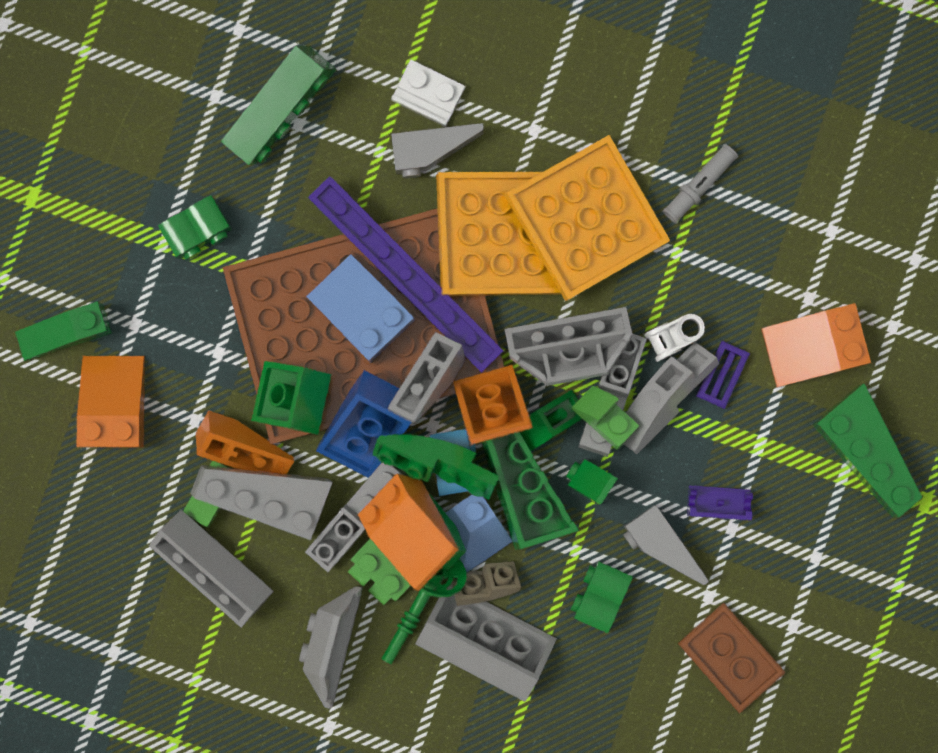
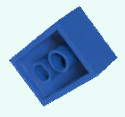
[316,370,412,478]

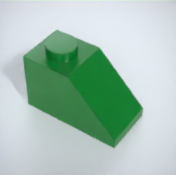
[519,389,582,451]
[565,459,618,505]

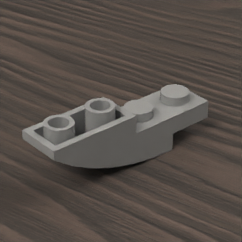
[578,334,647,457]
[624,342,719,454]
[305,463,409,572]

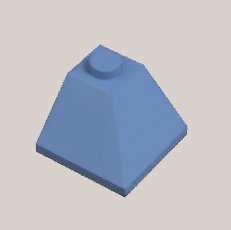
[446,495,512,572]

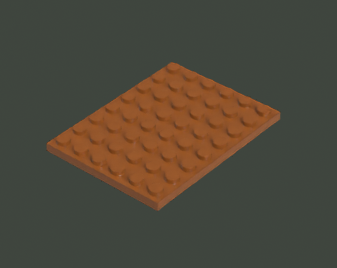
[222,208,504,444]

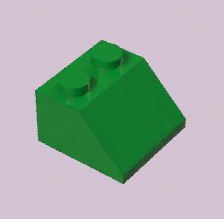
[251,361,331,435]

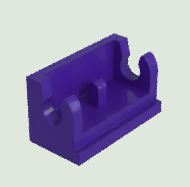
[687,485,753,520]

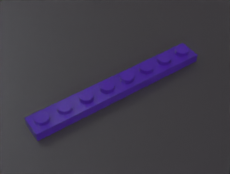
[308,176,503,373]

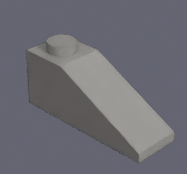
[391,123,483,178]
[388,332,466,424]
[623,505,709,585]

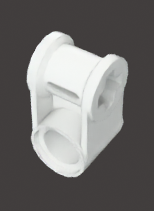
[643,314,705,362]

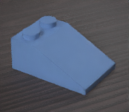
[306,254,415,363]

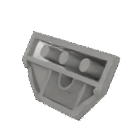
[505,307,632,386]
[299,586,363,709]

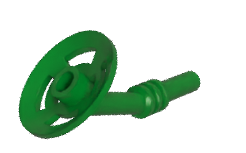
[381,559,467,665]

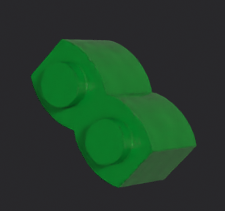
[158,195,232,261]
[570,562,633,633]

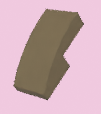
[451,561,521,606]

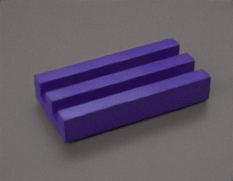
[696,341,750,409]

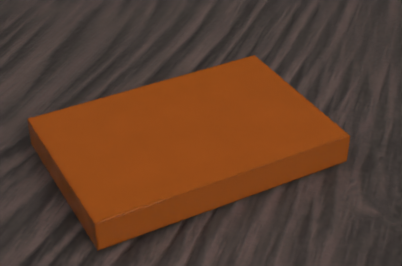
[677,603,786,713]

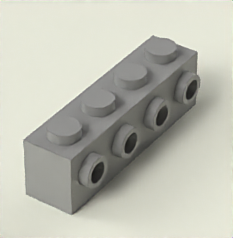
[149,510,273,628]

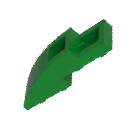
[372,435,500,500]

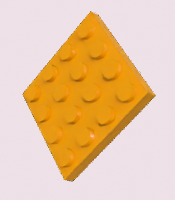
[504,135,670,301]
[436,172,561,296]

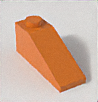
[196,410,294,474]

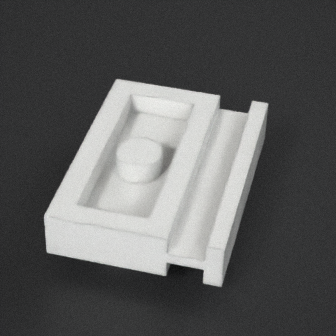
[391,60,465,127]

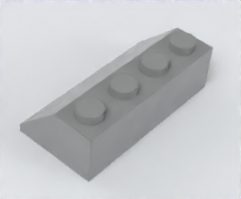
[415,584,557,702]

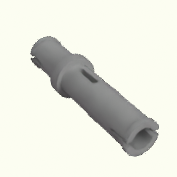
[663,144,738,224]

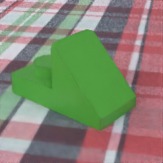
[571,386,639,450]

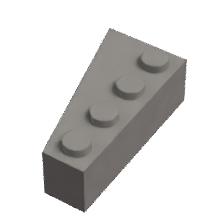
[190,465,332,540]

